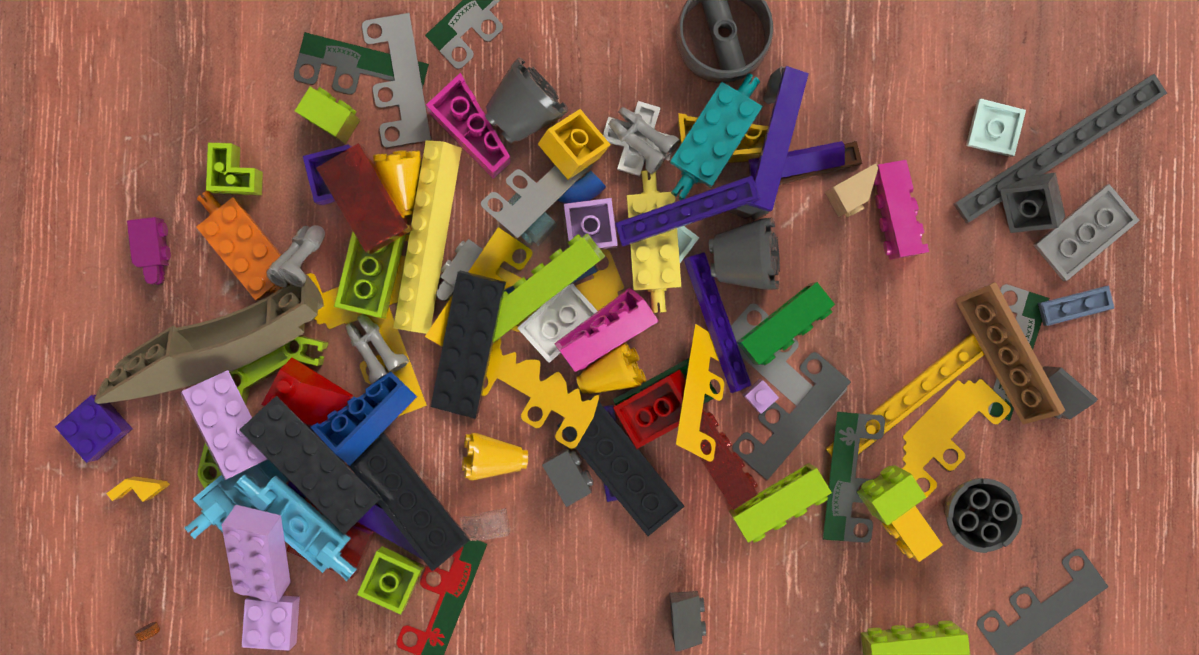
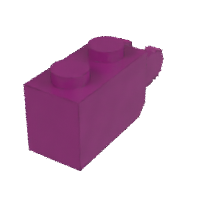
[127,217,171,285]

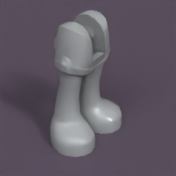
[608,107,680,175]
[266,225,325,287]
[345,314,409,384]

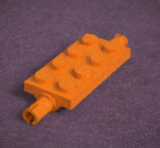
[196,191,283,301]

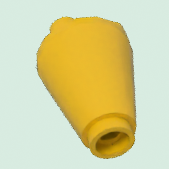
[373,150,421,216]
[576,342,646,394]
[462,432,528,480]

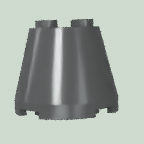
[485,57,569,143]
[709,217,780,290]
[944,478,1022,553]

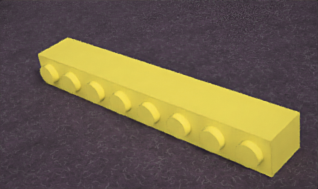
[393,140,462,334]

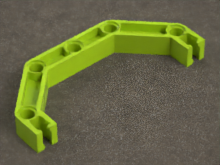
[197,335,328,489]

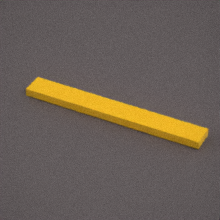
[825,333,985,457]

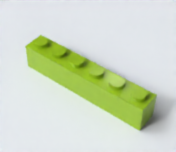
[493,233,605,343]

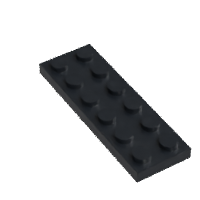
[431,270,506,419]
[239,396,380,535]
[557,396,685,536]
[347,431,470,571]

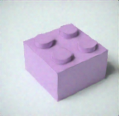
[564,198,618,250]
[242,596,300,651]

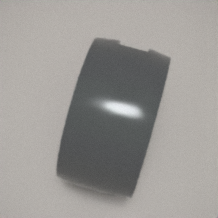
[676,0,774,83]

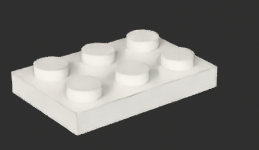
[518,284,598,363]

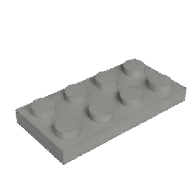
[1033,184,1140,281]

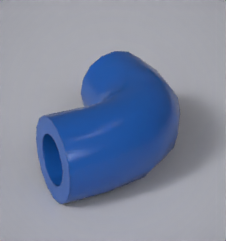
[557,170,606,204]

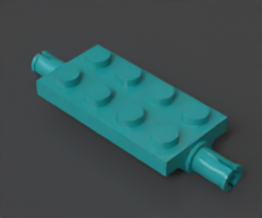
[670,73,763,200]

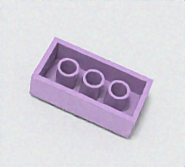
[181,370,267,480]
[222,505,291,603]

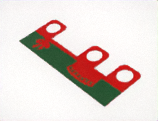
[396,536,487,655]

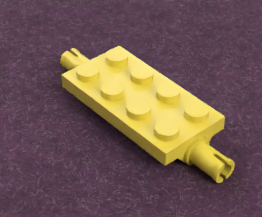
[627,170,681,313]

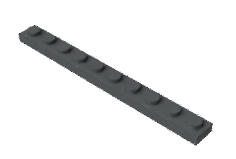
[954,73,1167,223]

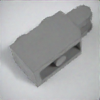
[436,239,483,301]

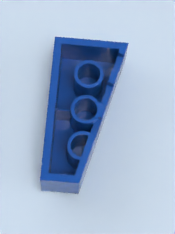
[310,371,417,466]

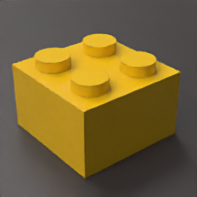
[538,109,611,180]
[881,506,943,562]

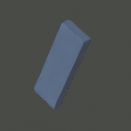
[1038,286,1114,326]

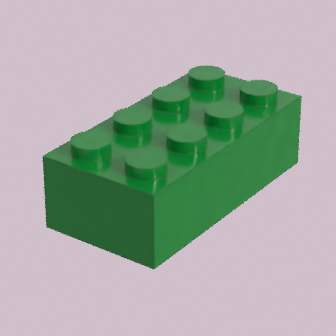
[737,282,835,366]

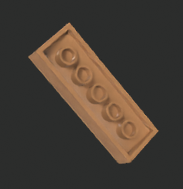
[955,282,1065,425]

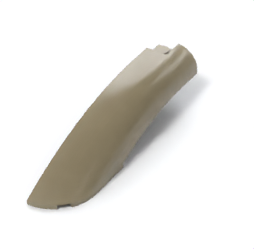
[94,274,324,404]

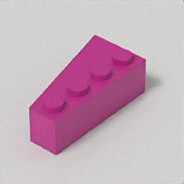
[426,73,510,179]
[873,160,929,260]
[554,288,659,372]

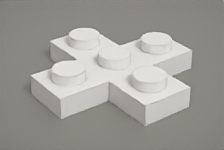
[603,101,671,177]

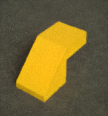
[106,476,170,502]

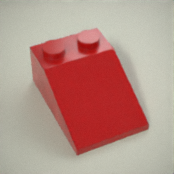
[261,358,353,426]
[613,370,704,449]

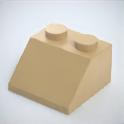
[825,164,878,218]

